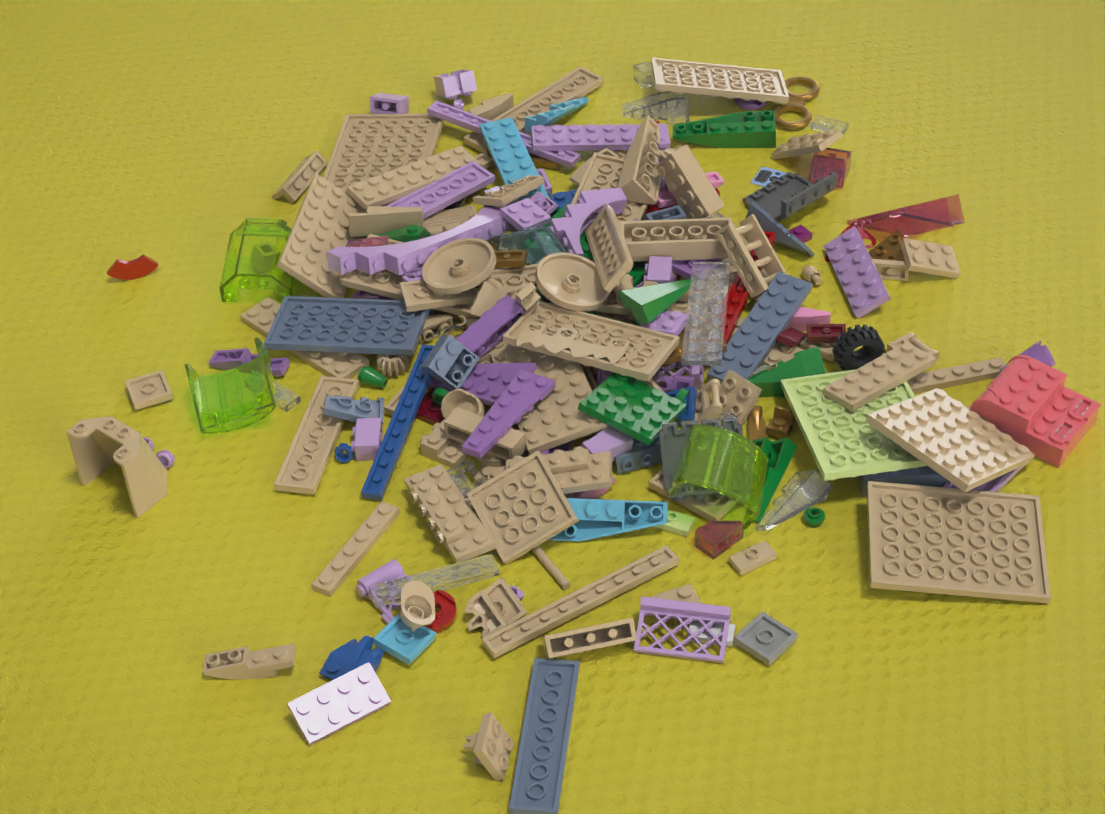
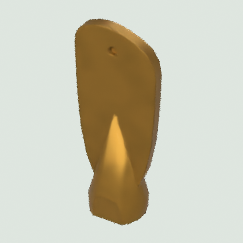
[748,406,768,449]

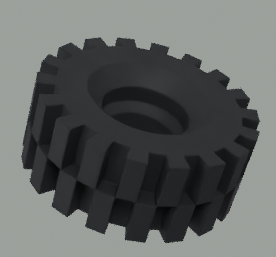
[832,324,886,371]

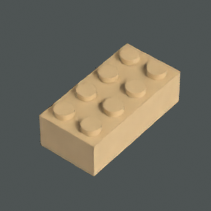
[656,145,725,219]

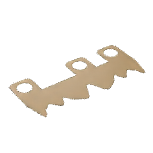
[516,321,630,365]

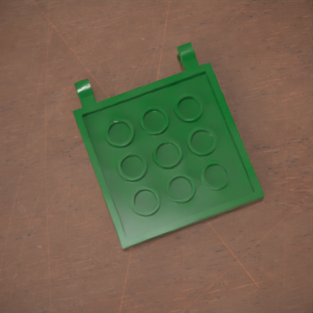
[578,372,689,446]

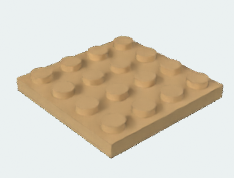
[467,450,579,565]

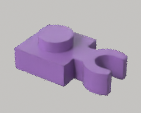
[660,375,695,392]

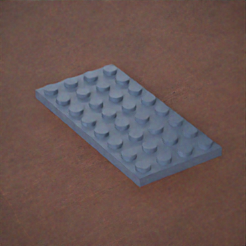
[264,296,430,356]

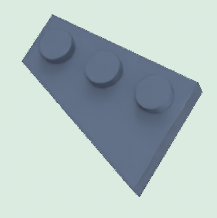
[323,396,384,425]

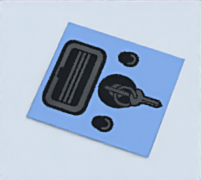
[750,166,787,186]

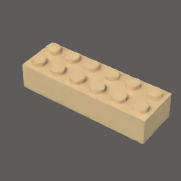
[620,217,732,262]

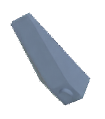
[745,201,815,257]

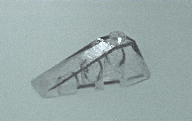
[622,91,689,124]
[755,469,833,531]

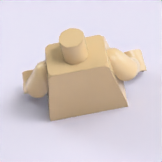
[457,278,507,329]

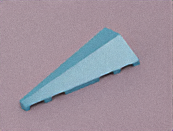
[525,97,589,132]

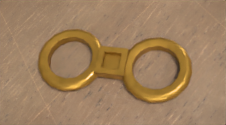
[775,77,820,129]

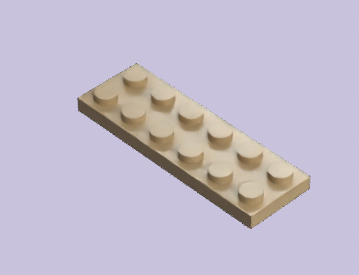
[823,342,936,412]

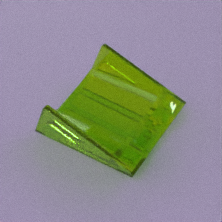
[185,337,277,434]
[668,425,768,530]

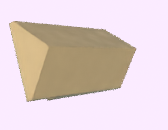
[349,206,424,237]

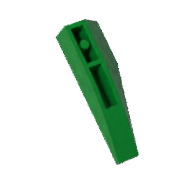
[672,110,776,148]

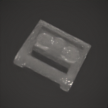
[446,458,487,498]

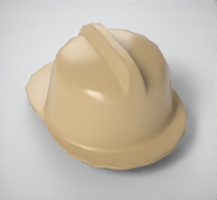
[400,581,435,631]

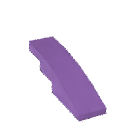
[209,348,290,376]

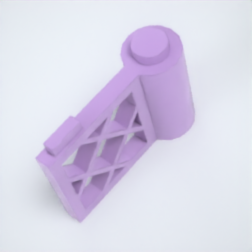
[356,559,411,625]

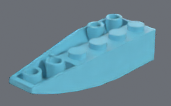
[548,498,668,541]

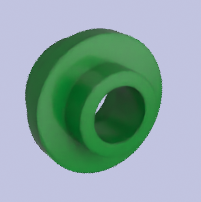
[804,507,825,527]

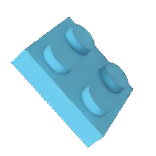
[373,613,436,665]

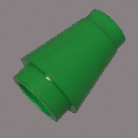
[358,366,388,389]

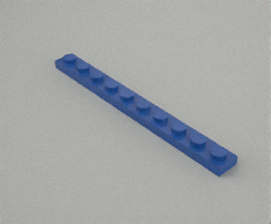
[361,344,434,500]

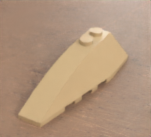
[617,115,661,205]

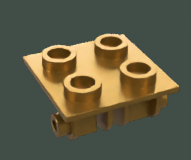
[869,229,906,261]

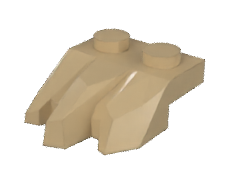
[465,577,528,638]

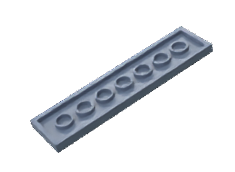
[707,271,813,384]
[509,658,580,814]

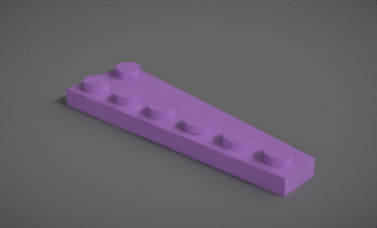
[462,369,556,459]

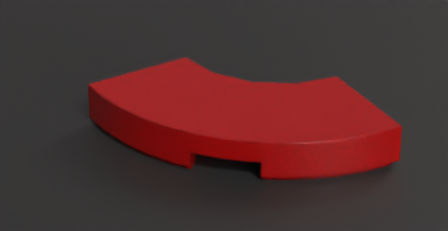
[107,254,159,280]

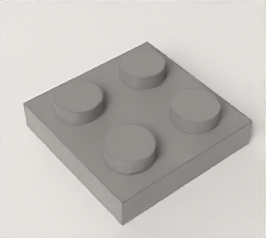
[734,611,798,666]

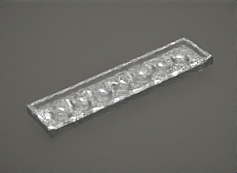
[681,262,731,366]

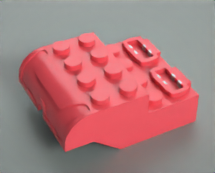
[970,355,1101,468]

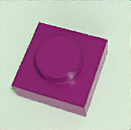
[788,225,812,243]

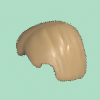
[441,389,484,419]

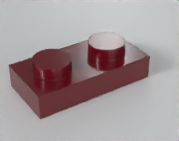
[806,324,846,343]

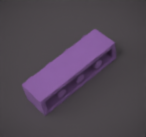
[455,294,525,358]

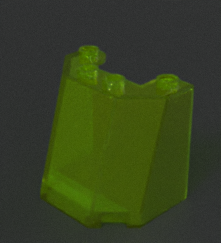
[219,218,301,303]

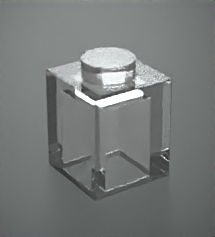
[634,61,654,88]

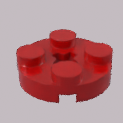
[425,590,457,634]

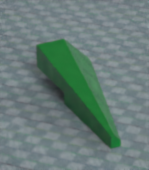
[618,279,695,325]
[749,437,797,524]

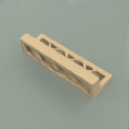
[272,150,328,203]

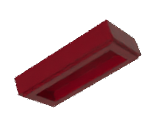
[776,327,807,348]

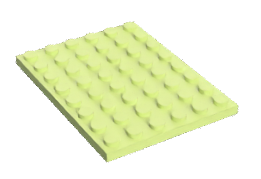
[781,369,927,481]

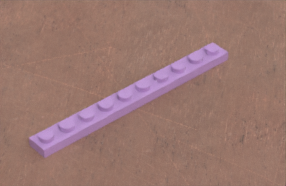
[427,101,581,168]

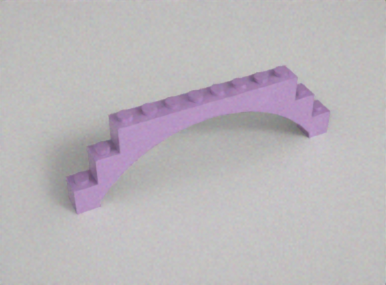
[326,186,513,275]

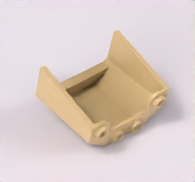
[66,416,168,518]

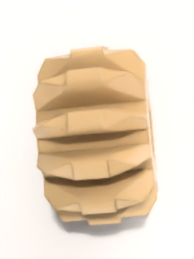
[376,354,409,378]

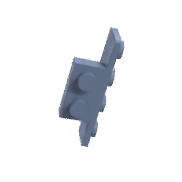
[615,436,661,475]

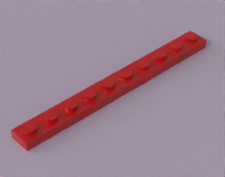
[714,231,776,355]

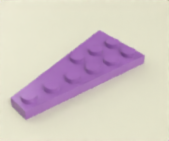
[428,362,537,406]

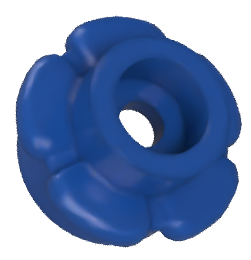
[334,443,354,463]

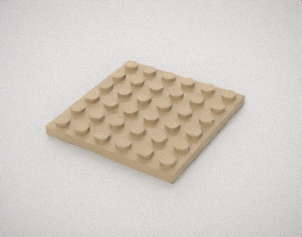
[866,388,1035,492]

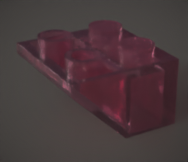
[808,148,852,189]

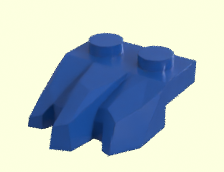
[319,636,384,680]

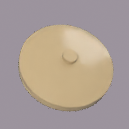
[422,238,496,294]
[535,253,609,311]

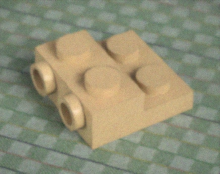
[420,419,468,469]

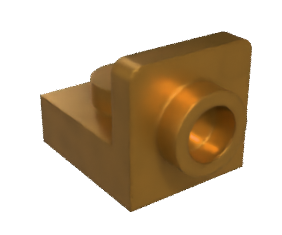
[766,406,794,439]

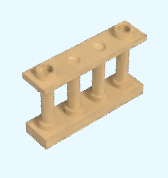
[715,214,787,298]

